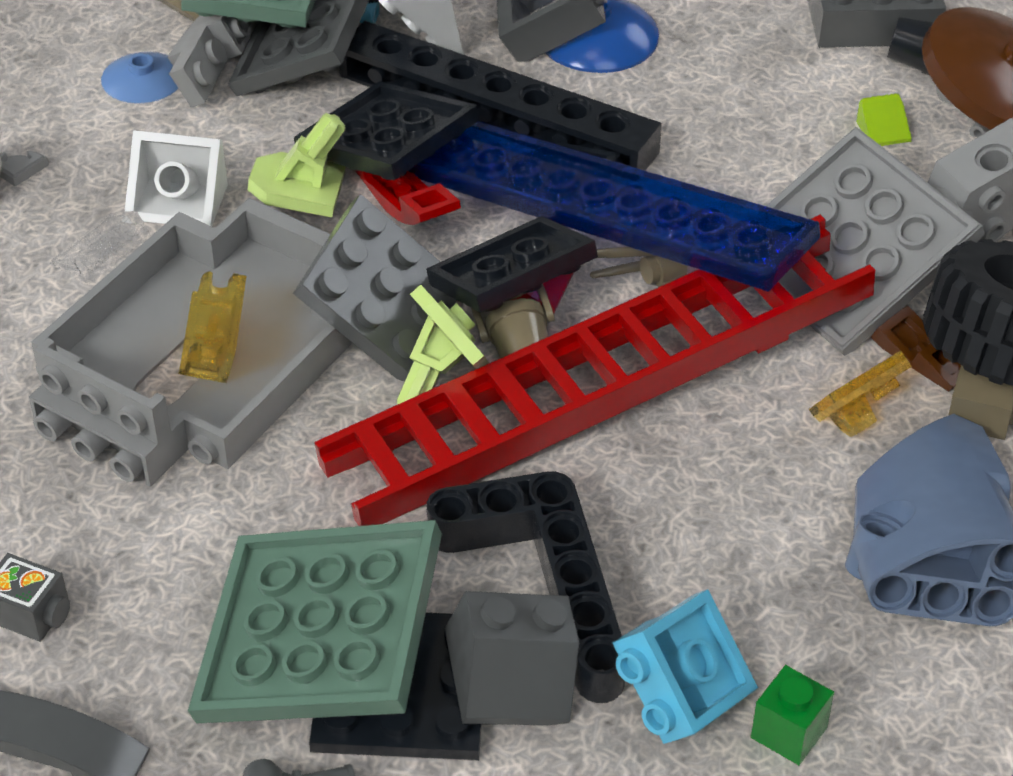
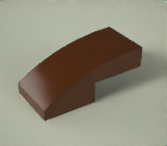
[871,305,961,392]

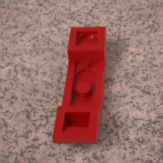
[355,170,461,225]

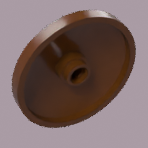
[922,7,1013,130]

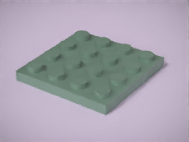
[188,520,442,724]

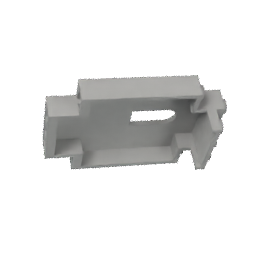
[29,198,352,487]

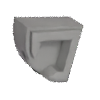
[0,151,49,187]

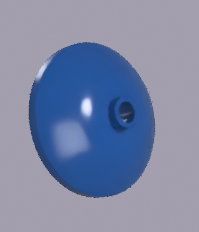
[546,0,659,73]

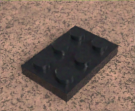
[426,216,598,313]

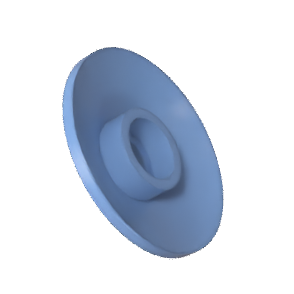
[101,52,178,103]

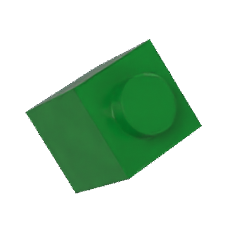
[751,664,834,766]

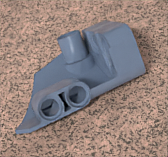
[845,414,1013,626]

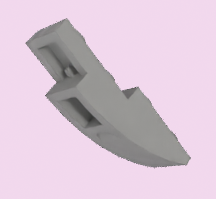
[168,15,258,108]

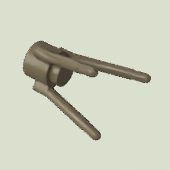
[590,241,688,288]

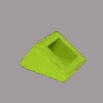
[856,93,912,146]

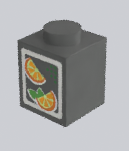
[0,553,70,642]

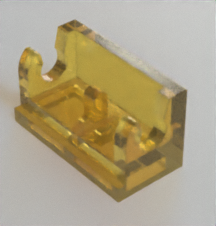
[178,271,247,383]

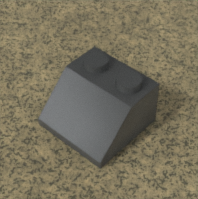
[444,591,579,726]

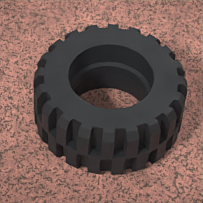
[923,239,1013,386]

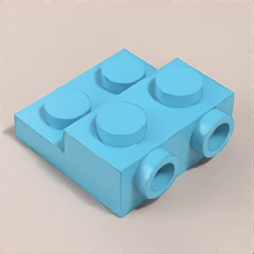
[612,589,758,744]

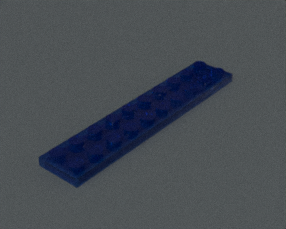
[408,122,820,292]

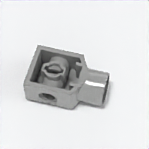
[927,118,1013,243]

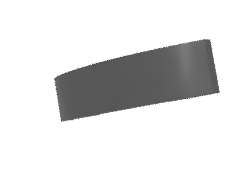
[0,690,150,776]

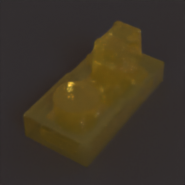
[809,351,912,437]

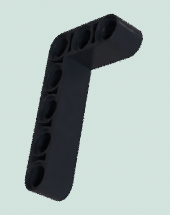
[427,471,625,703]

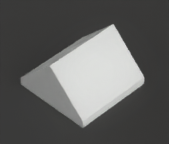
[124,130,228,226]

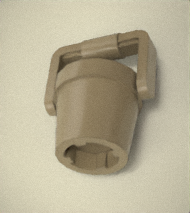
[471,285,555,358]

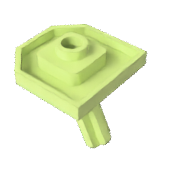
[247,113,346,218]
[397,285,489,404]

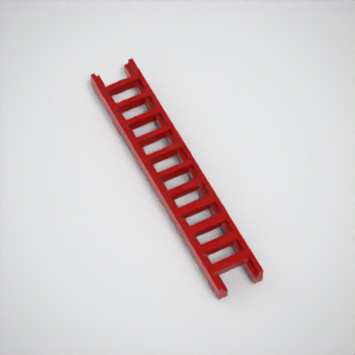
[314,214,876,526]

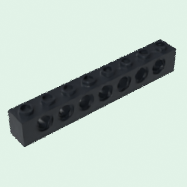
[340,21,662,182]

